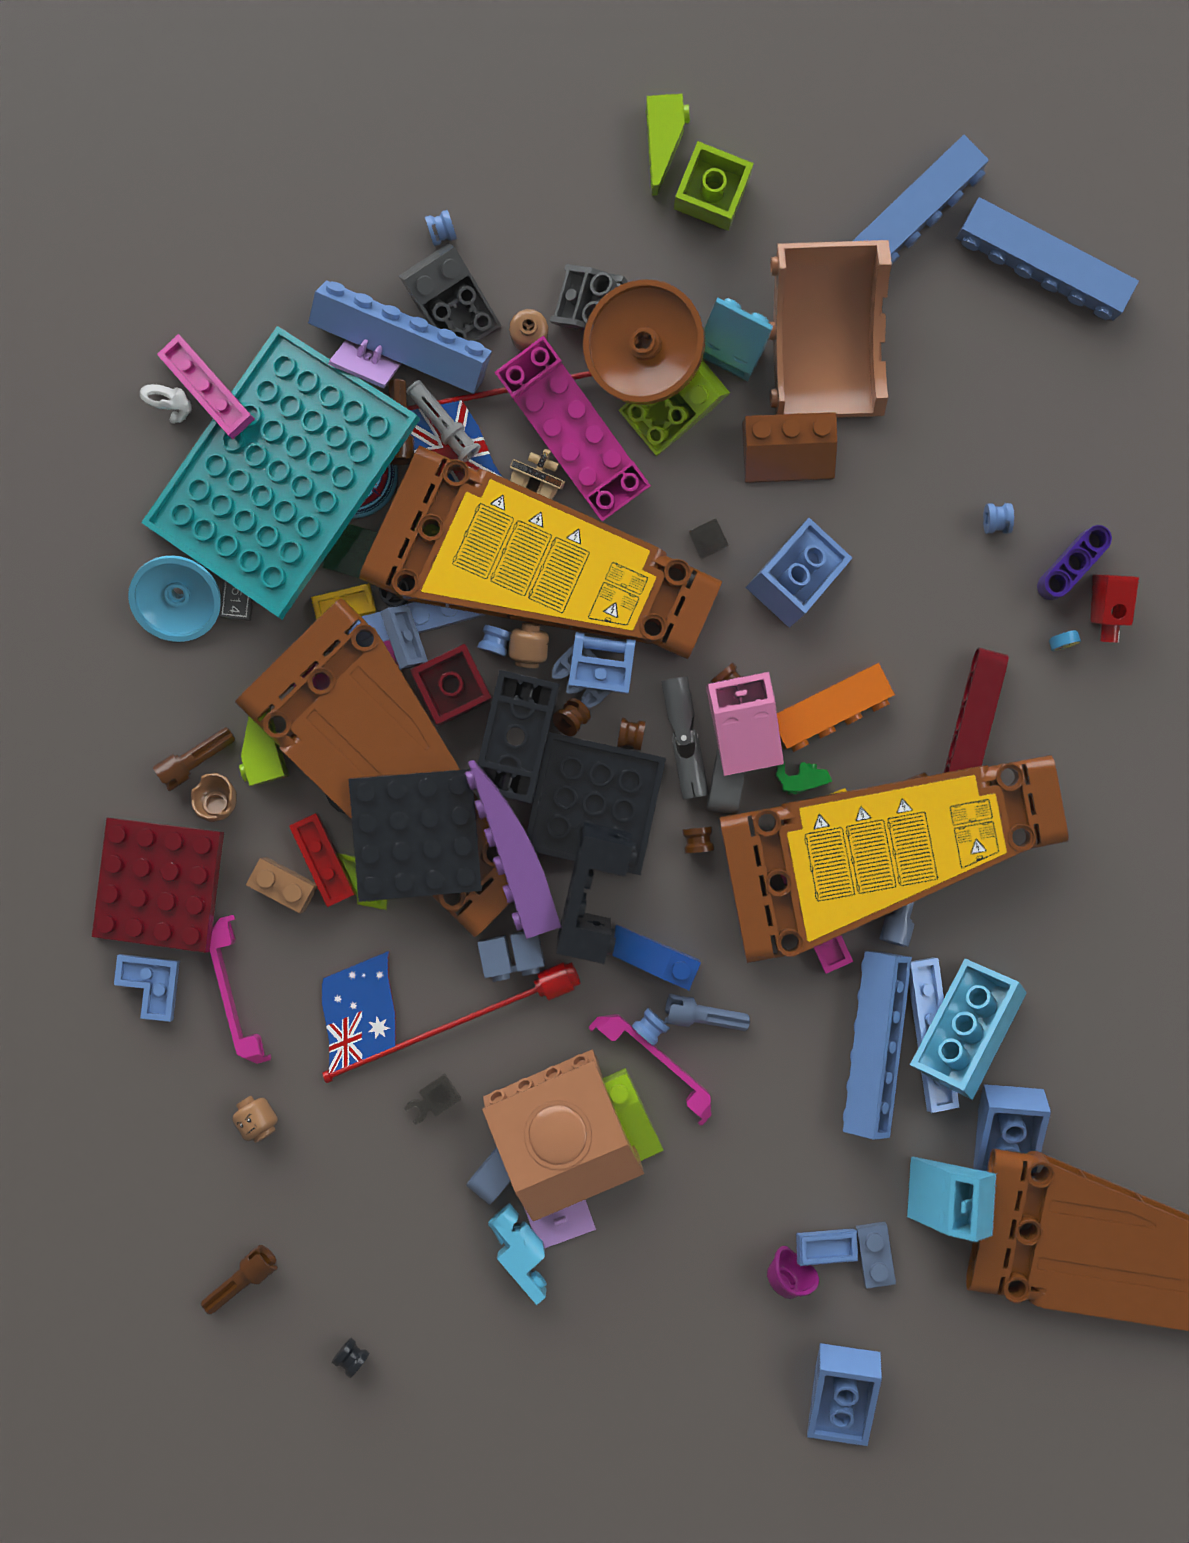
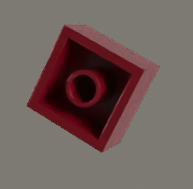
[410,643,493,726]

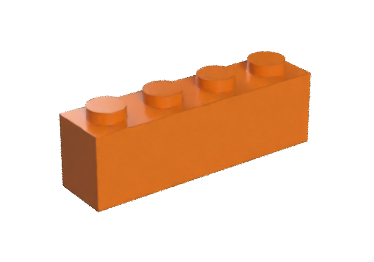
[777,663,895,752]

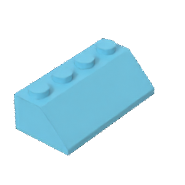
[910,959,1027,1100]

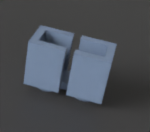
[477,931,545,982]

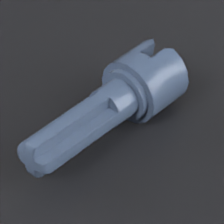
[879,901,915,947]
[664,994,750,1031]

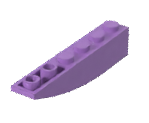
[465,760,561,939]

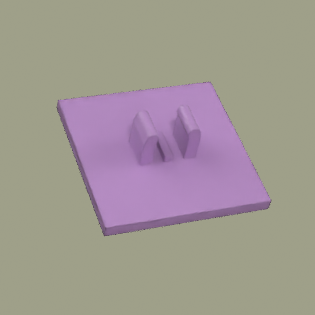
[328,339,402,388]
[524,1200,596,1248]

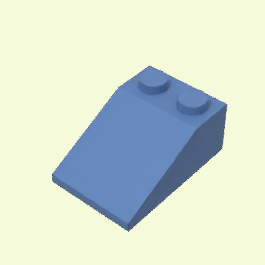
[746,518,852,628]
[973,1084,1051,1173]
[807,1343,882,1446]

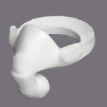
[140,384,192,424]

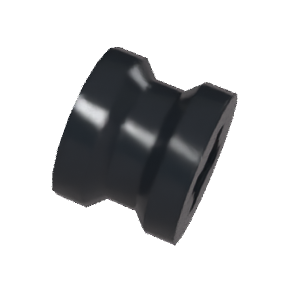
[379,576,410,607]
[332,1338,370,1378]

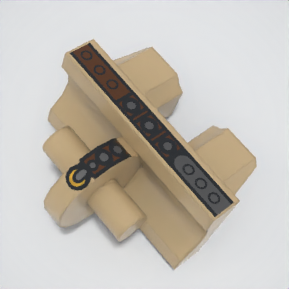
[510,449,565,500]

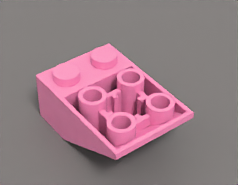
[706,672,784,776]

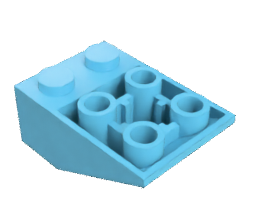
[703,298,773,382]
[907,1157,996,1242]

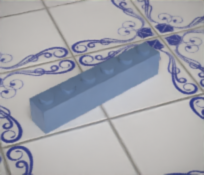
[853,135,989,265]
[956,197,1139,321]
[308,280,492,394]
[843,951,912,1140]

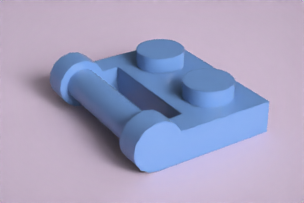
[568,632,636,694]

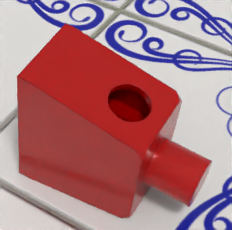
[1090,574,1139,643]

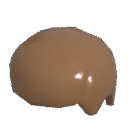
[191,773,237,822]

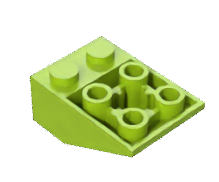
[618,359,730,456]

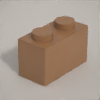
[246,857,318,913]

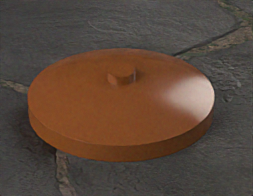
[583,279,705,405]

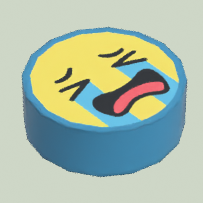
[1049,630,1081,651]

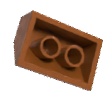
[742,412,838,483]

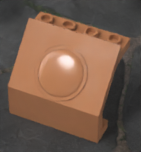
[482,1049,644,1222]

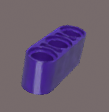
[1037,525,1112,600]

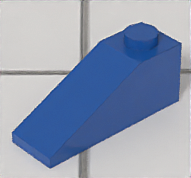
[612,924,701,990]

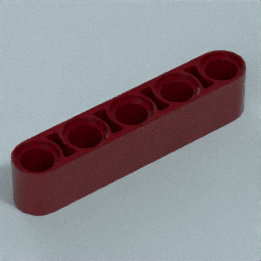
[944,647,1008,773]

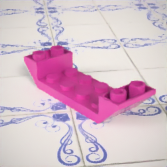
[494,335,651,522]

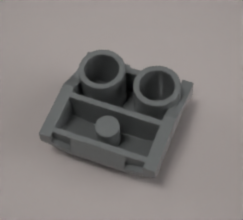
[550,264,628,330]

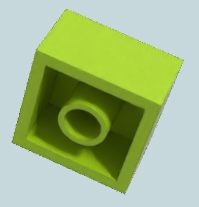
[674,141,754,231]

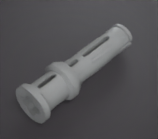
[406,380,481,463]

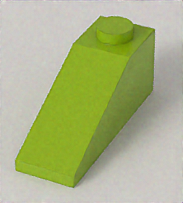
[646,93,690,196]
[239,709,289,786]
[603,1068,664,1161]

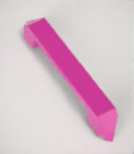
[210,915,271,1064]
[589,1014,711,1125]

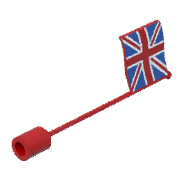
[407,371,592,491]

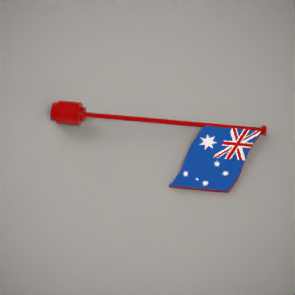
[322,951,581,1083]

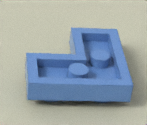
[114,954,180,1022]

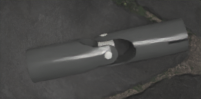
[661,676,709,799]

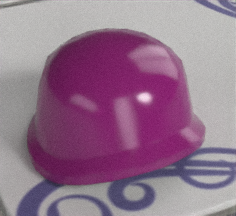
[767,1246,819,1299]

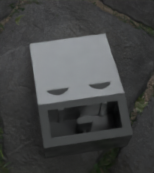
[399,243,501,342]

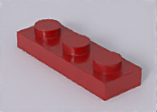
[289,813,356,907]

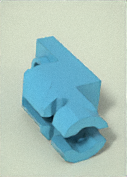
[488,1203,547,1305]

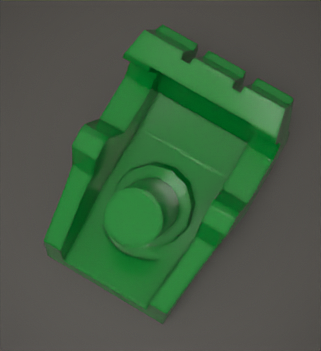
[775,762,832,795]

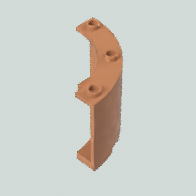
[769,240,892,418]

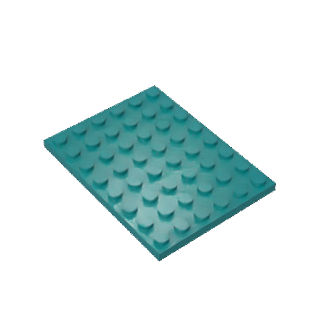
[141,326,420,620]

